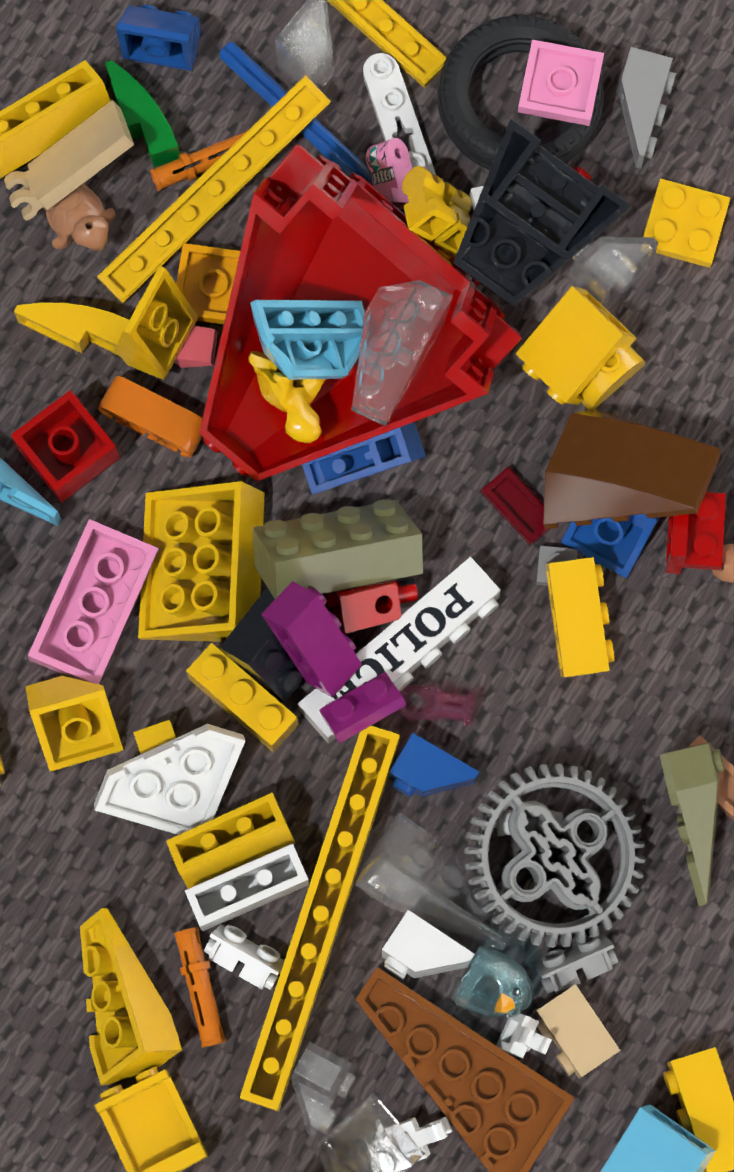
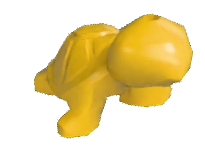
[248,351,326,443]

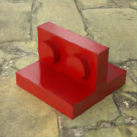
[665,492,726,574]

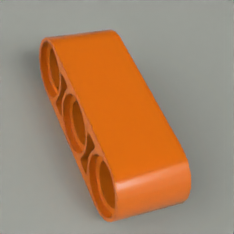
[97,376,203,458]

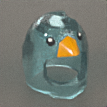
[455,946,532,1019]

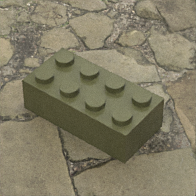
[252,499,423,599]

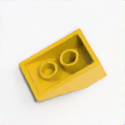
[116,266,199,380]

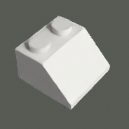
[382,910,474,979]

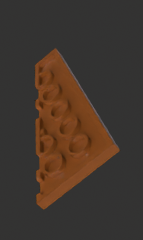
[355,967,575,1172]

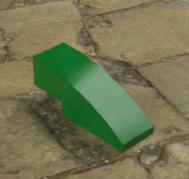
[105,60,180,168]

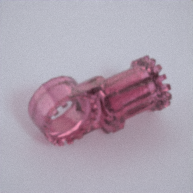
[398,685,474,726]

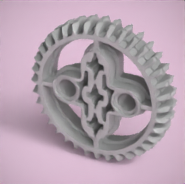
[464,764,645,947]

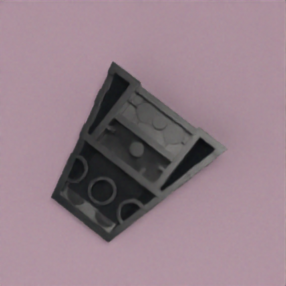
[453,118,632,307]

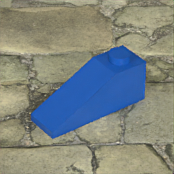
[302,422,426,495]

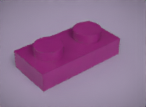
[319,672,406,744]

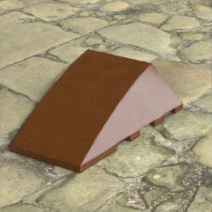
[544,409,722,529]

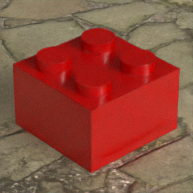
[11,390,120,503]

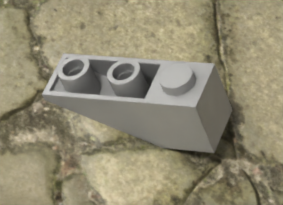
[618,47,676,169]

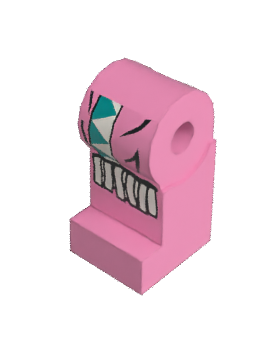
[366,138,412,210]

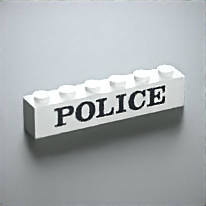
[298,557,501,744]

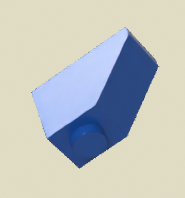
[389,733,479,797]

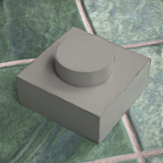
[536,545,578,586]

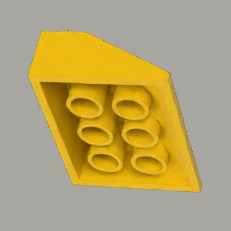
[138,481,265,642]

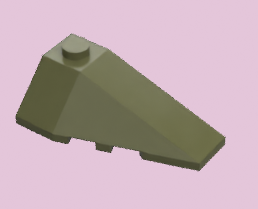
[659,742,725,906]

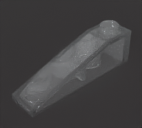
[351,280,453,426]
[355,812,511,950]

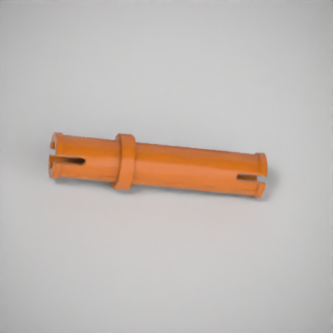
[149,129,249,191]
[174,927,226,1048]

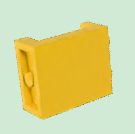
[516,286,636,405]
[94,1067,209,1172]

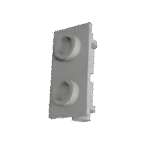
[533,933,618,994]

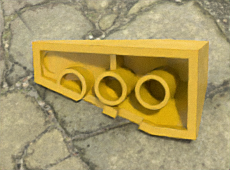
[80,908,182,1086]

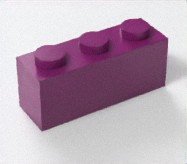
[261,581,362,698]

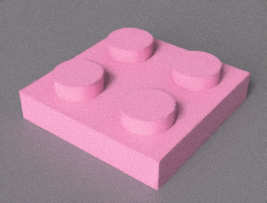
[518,40,604,126]

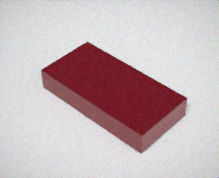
[480,466,550,547]

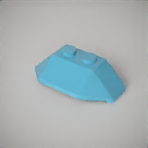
[250,300,372,380]

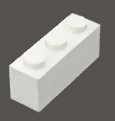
[185,844,309,931]

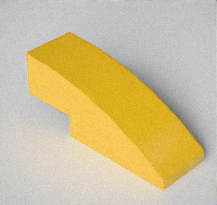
[14,303,129,356]

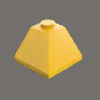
[25,676,123,772]

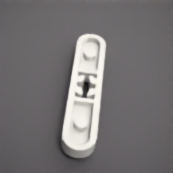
[363,53,436,175]

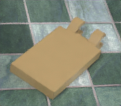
[4,100,134,220]

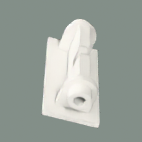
[204,924,284,990]

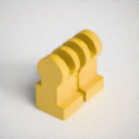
[402,166,471,257]

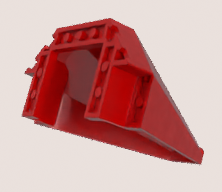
[199,144,522,481]

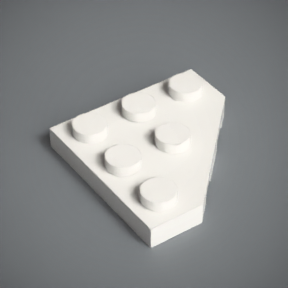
[94,724,245,835]

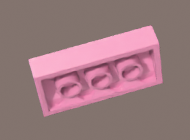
[28,519,159,684]

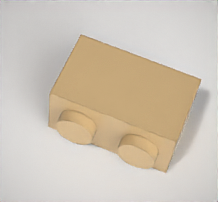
[535,984,621,1078]

